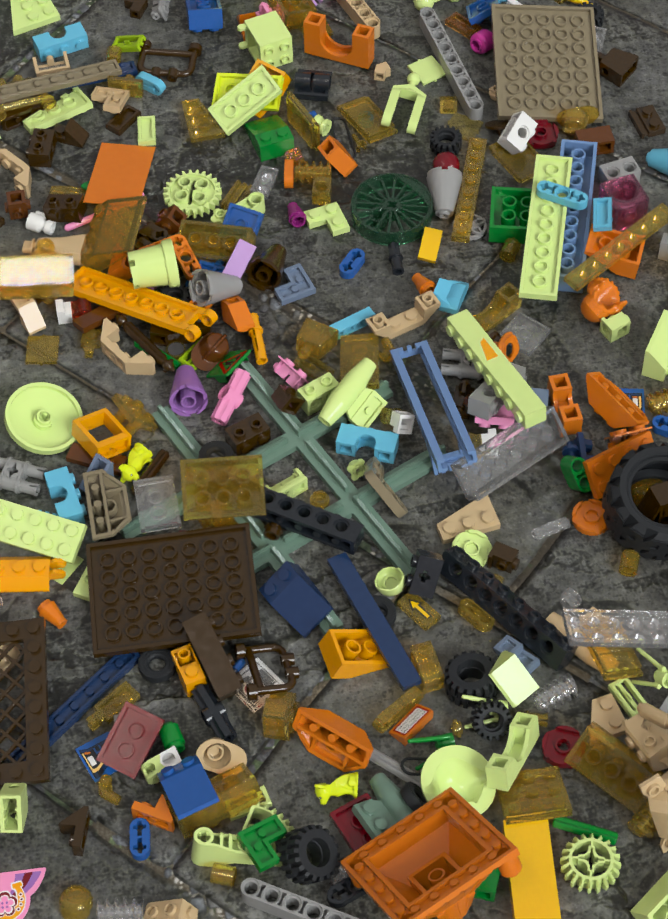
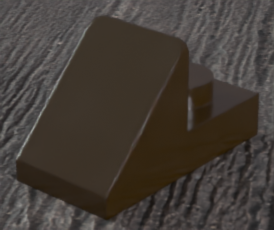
[53,118,89,148]
[58,806,91,856]

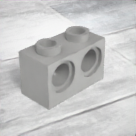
[598,156,641,193]

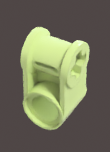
[236,192,266,214]

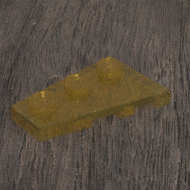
[181,98,226,143]

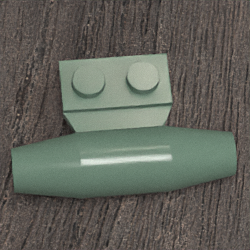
[352,773,414,839]

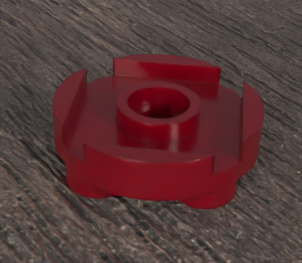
[527,119,559,150]
[541,725,586,769]

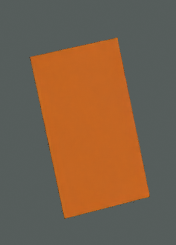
[83,143,156,207]

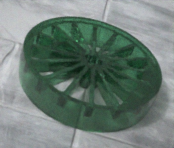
[351,173,433,246]

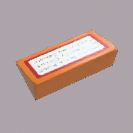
[389,704,433,746]

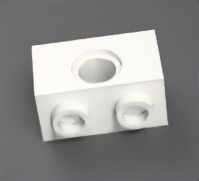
[497,111,538,155]

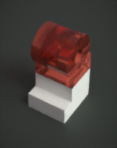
[55,298,92,324]

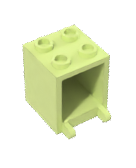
[237,10,293,67]

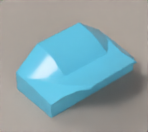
[433,278,469,314]

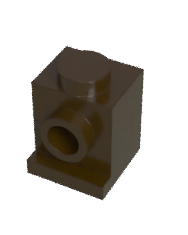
[271,384,305,415]
[487,541,520,574]

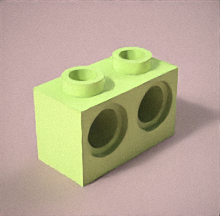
[297,372,339,416]

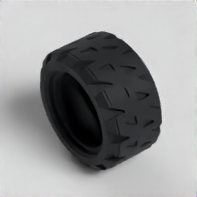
[602,442,668,560]

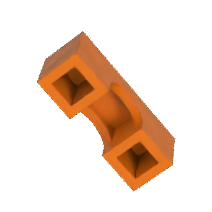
[547,373,583,436]

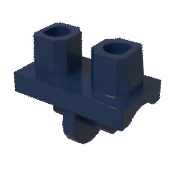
[562,432,594,466]

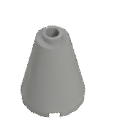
[426,166,462,219]
[189,269,243,307]

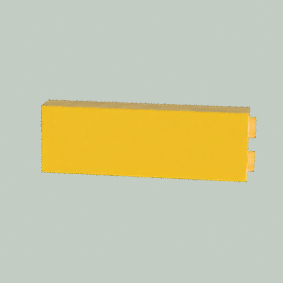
[502,817,561,919]

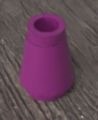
[287,202,306,227]

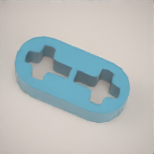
[135,71,166,96]

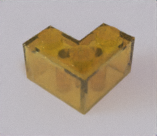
[262,692,300,741]

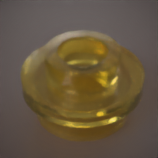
[310,490,330,509]

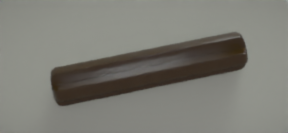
[130,449,169,497]

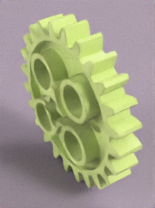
[163,170,222,218]

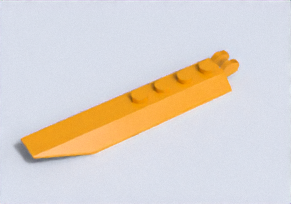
[0,556,67,593]

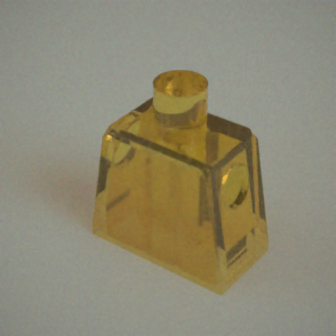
[296,318,339,360]

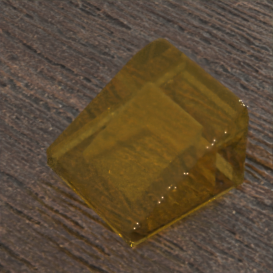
[440,96,457,114]

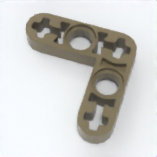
[364,456,408,518]

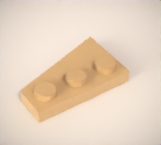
[436,493,501,545]

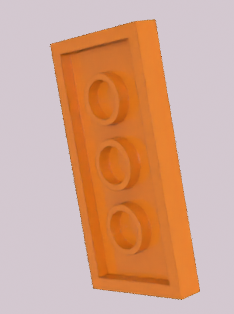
[582,430,654,500]

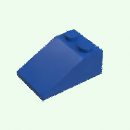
[185,0,223,32]
[157,755,220,820]

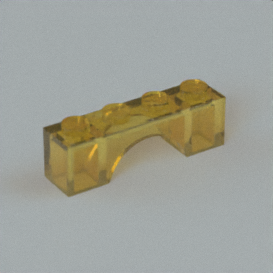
[471,282,522,333]

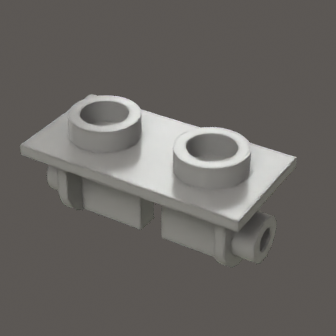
[151,0,171,22]

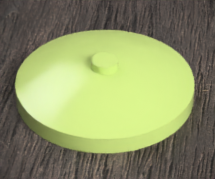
[4,382,83,455]

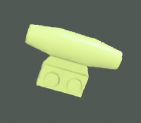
[318,357,388,428]

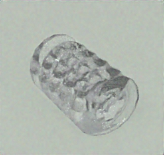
[530,672,579,714]
[96,897,144,919]

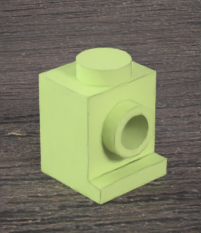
[599,311,631,343]

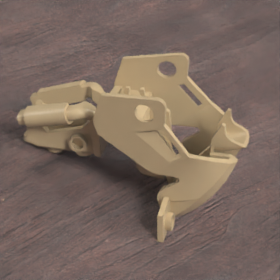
[622,702,668,854]

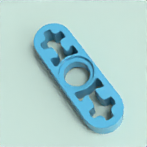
[536,180,588,210]

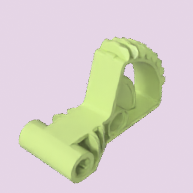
[191,802,294,867]

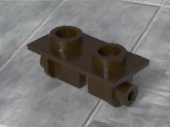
[453,380,475,420]

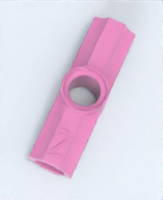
[211,368,251,426]

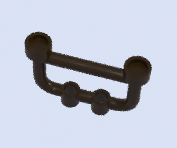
[137,39,202,82]
[234,642,299,701]

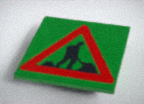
[206,349,251,383]

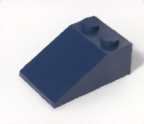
[259,561,334,638]

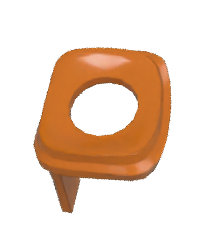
[493,332,519,362]

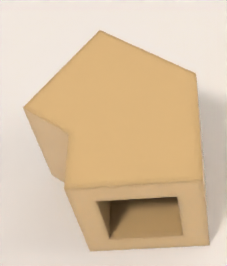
[374,61,391,81]

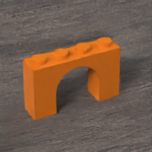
[303,11,374,69]

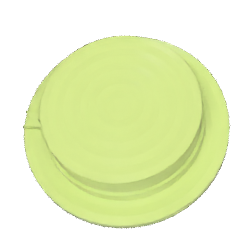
[420,745,496,814]

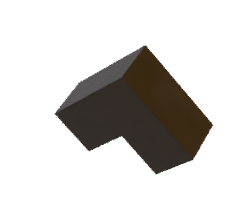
[124,0,148,19]

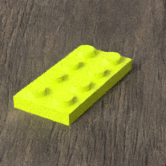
[212,73,284,111]

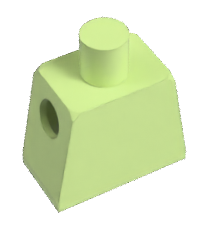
[0,783,28,833]

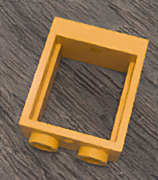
[72,408,132,459]

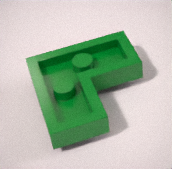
[237,814,287,873]

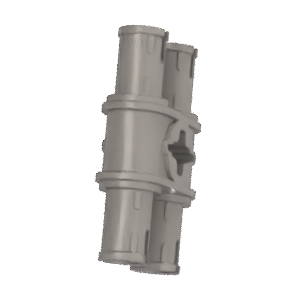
[441,348,484,381]
[0,457,48,496]

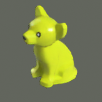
[118,442,153,483]
[314,772,358,805]

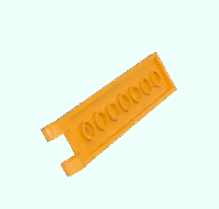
[60,266,218,342]

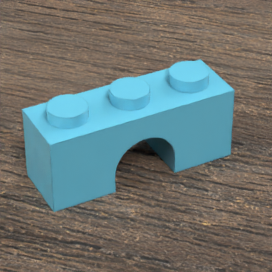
[32,22,89,62]
[336,423,399,464]
[44,466,87,524]

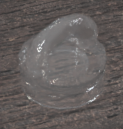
[560,587,582,611]

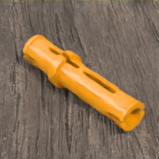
[248,313,268,365]

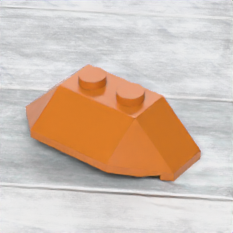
[586,372,649,428]
[292,707,374,772]

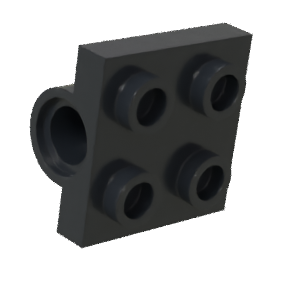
[293,69,332,101]

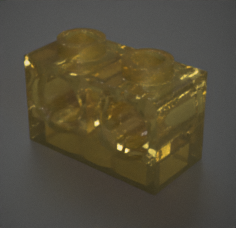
[410,640,444,694]

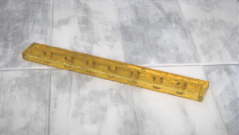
[563,203,668,292]

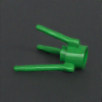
[407,732,455,771]

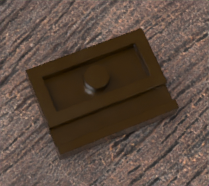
[628,105,666,139]

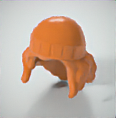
[580,277,628,323]

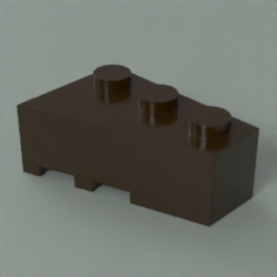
[637,481,668,525]

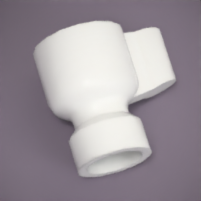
[26,211,56,236]

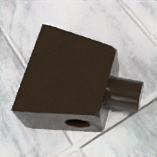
[598,48,639,88]

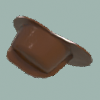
[191,332,229,371]

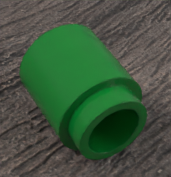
[159,722,185,754]

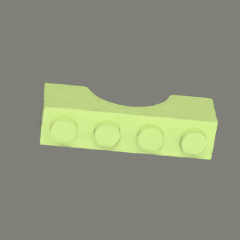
[485,712,540,792]

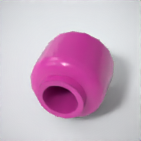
[470,29,493,54]

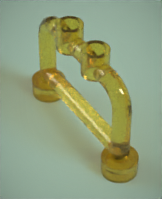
[0,75,57,122]

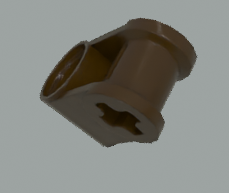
[136,221,169,242]

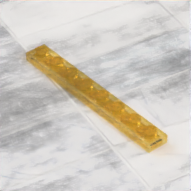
[451,137,487,243]

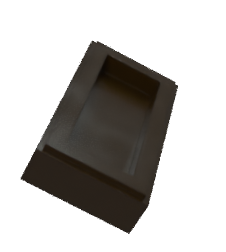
[105,104,142,136]

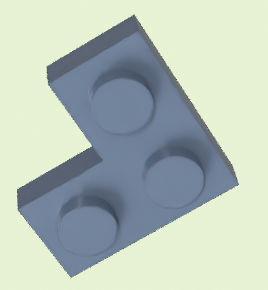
[274,263,316,306]

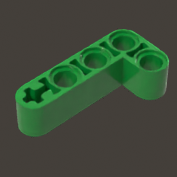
[560,455,591,492]

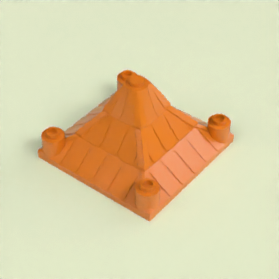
[340,787,522,919]

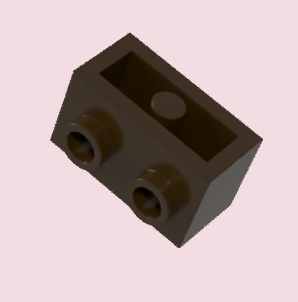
[26,128,57,168]
[43,194,87,223]
[224,412,271,457]

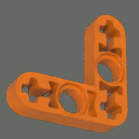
[138,234,201,281]

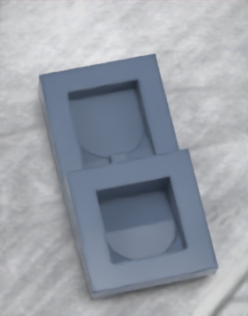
[493,635,540,674]

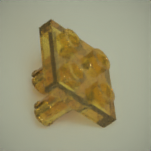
[111,393,158,436]

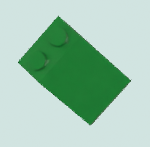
[244,115,294,162]

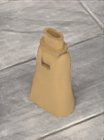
[22,234,89,267]

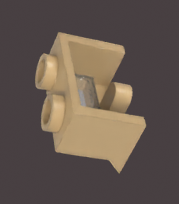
[32,51,70,77]

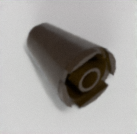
[245,244,287,291]

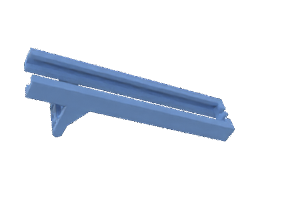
[390,340,478,476]

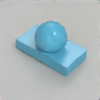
[593,197,613,232]

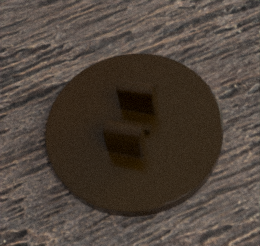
[485,120,509,136]

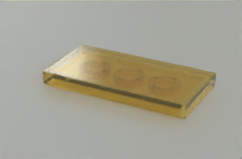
[340,333,380,389]

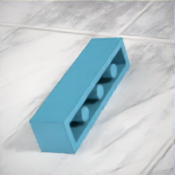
[329,307,375,341]

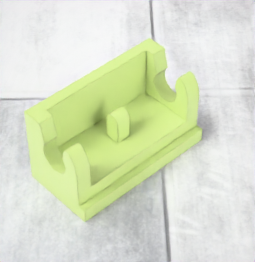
[265,467,308,498]

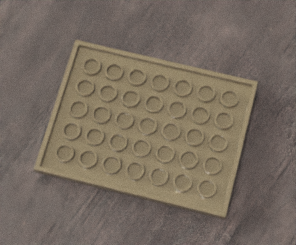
[491,4,603,123]

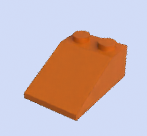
[584,224,646,279]

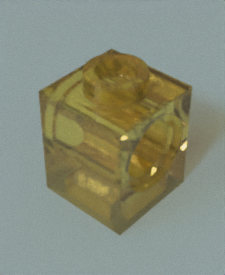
[312,176,332,205]

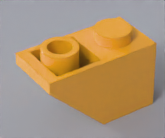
[170,644,207,697]

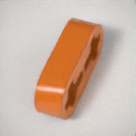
[284,159,294,188]

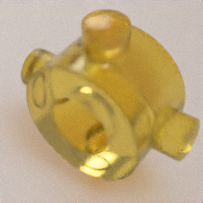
[451,719,463,738]

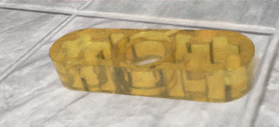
[372,686,425,733]

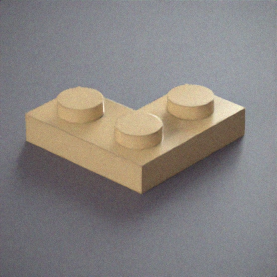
[91,86,130,114]

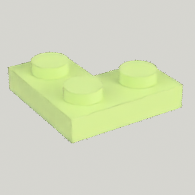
[304,202,350,237]

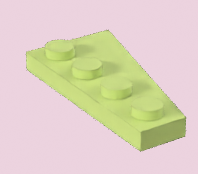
[23,87,93,135]

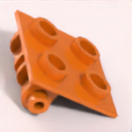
[604,424,652,449]

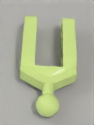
[381,72,427,135]

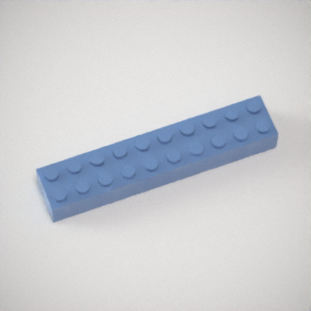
[558,139,598,293]

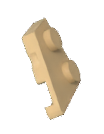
[590,693,626,746]

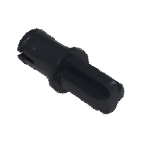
[388,241,404,276]

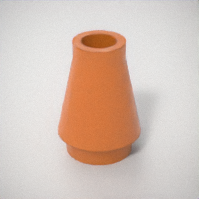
[412,273,435,295]
[37,599,68,629]

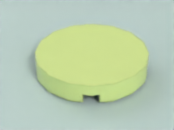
[452,529,492,567]

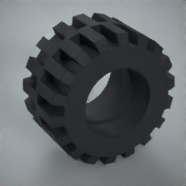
[444,651,498,709]
[278,824,340,885]

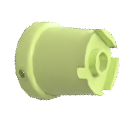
[127,238,180,289]

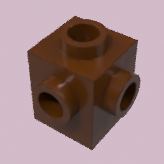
[4,189,31,220]
[155,204,188,235]

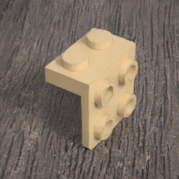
[143,898,198,919]

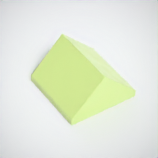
[488,650,539,708]

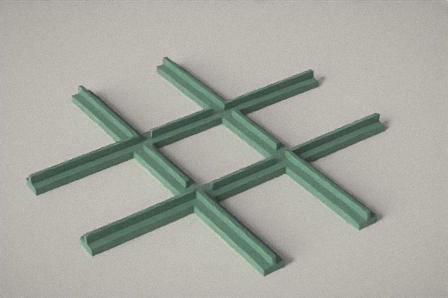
[119,361,447,635]

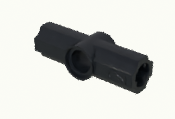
[191,684,237,743]

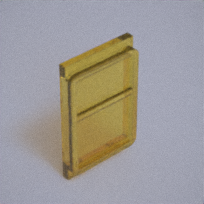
[286,91,320,151]
[337,96,398,144]
[488,133,539,183]
[579,623,643,681]

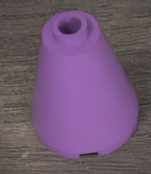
[169,365,208,417]

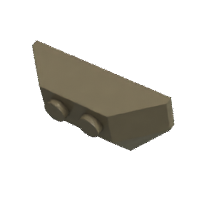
[82,469,132,541]

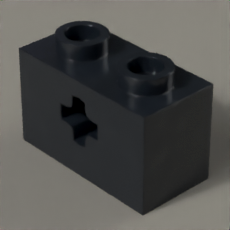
[405,549,444,599]

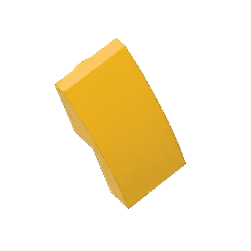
[417,226,443,264]

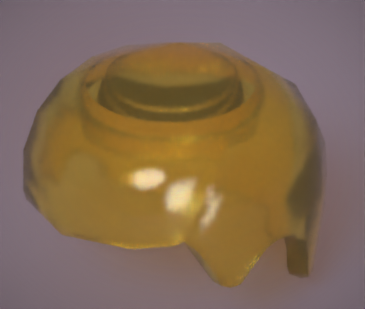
[59,885,93,919]

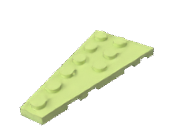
[10,0,61,36]

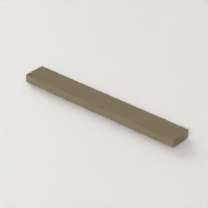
[0,59,122,104]

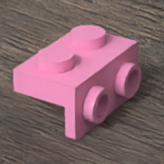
[475,405,515,429]

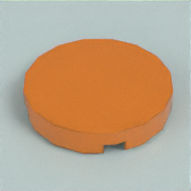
[571,499,608,536]

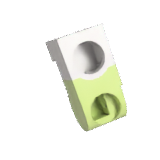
[141,746,182,785]

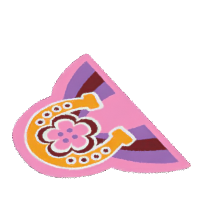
[0,867,46,919]

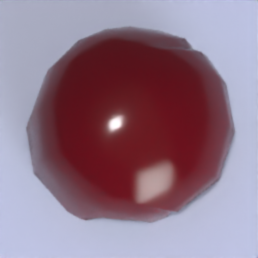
[432,152,460,170]

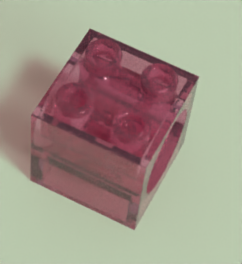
[598,174,649,231]

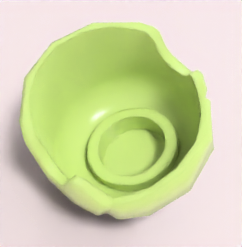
[374,566,405,597]

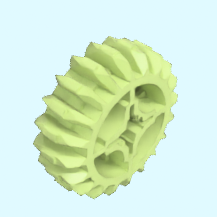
[560,833,621,894]

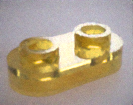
[458,598,495,632]

